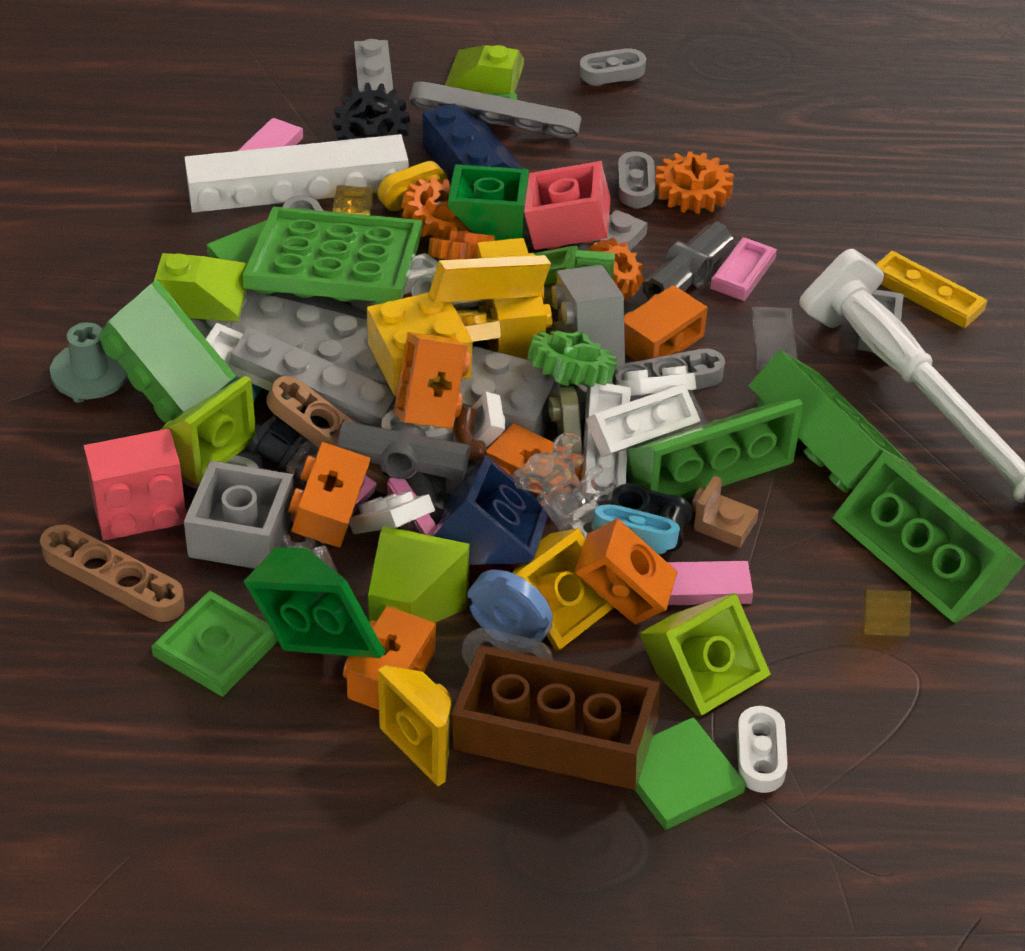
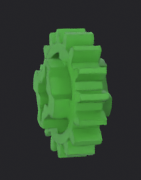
[527,330,617,387]

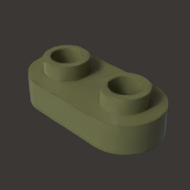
[548,386,583,456]

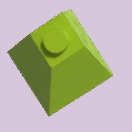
[445,45,524,93]
[155,253,248,322]
[160,375,256,485]
[368,526,470,623]
[639,593,771,716]

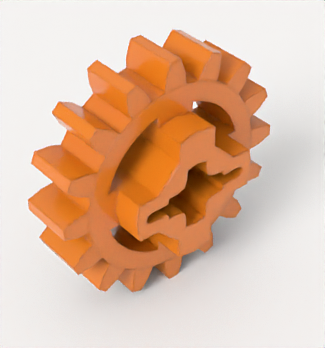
[655,151,734,214]
[400,177,474,239]
[428,230,495,260]

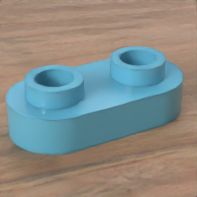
[592,505,680,554]

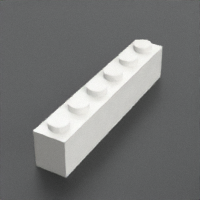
[185,134,409,213]

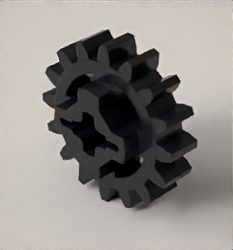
[332,82,411,141]

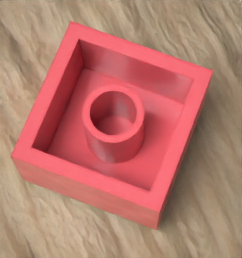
[524,161,611,250]
[84,428,186,541]

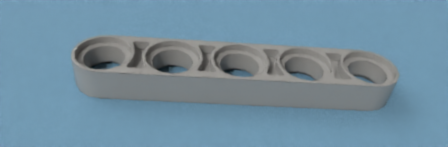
[409,82,581,138]

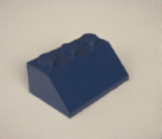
[423,103,529,183]
[433,455,550,565]

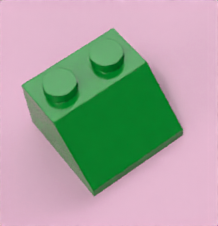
[448,164,529,241]

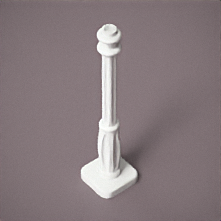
[799,249,1025,503]

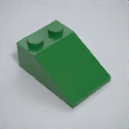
[244,547,386,658]

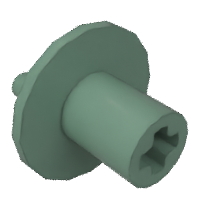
[50,322,128,403]

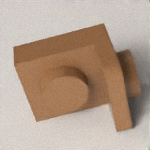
[691,476,759,548]

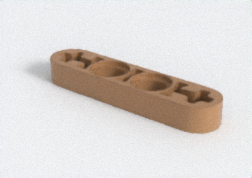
[266,376,392,494]
[40,525,185,622]

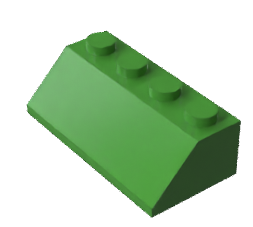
[748,349,917,493]
[626,399,803,499]
[832,451,1025,623]

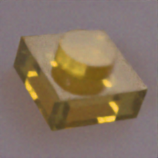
[333,185,374,215]
[862,589,911,636]

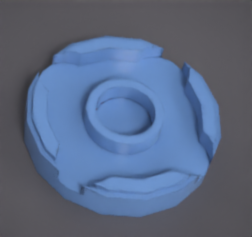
[468,570,553,648]

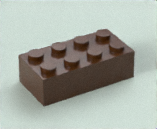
[451,645,660,790]

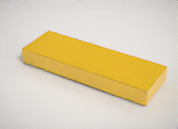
[876,251,987,329]
[429,255,551,303]

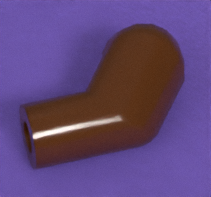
[452,406,486,463]

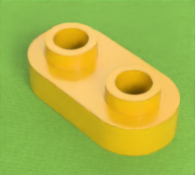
[377,161,447,211]

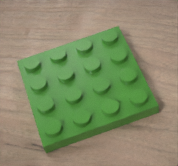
[243,206,422,304]

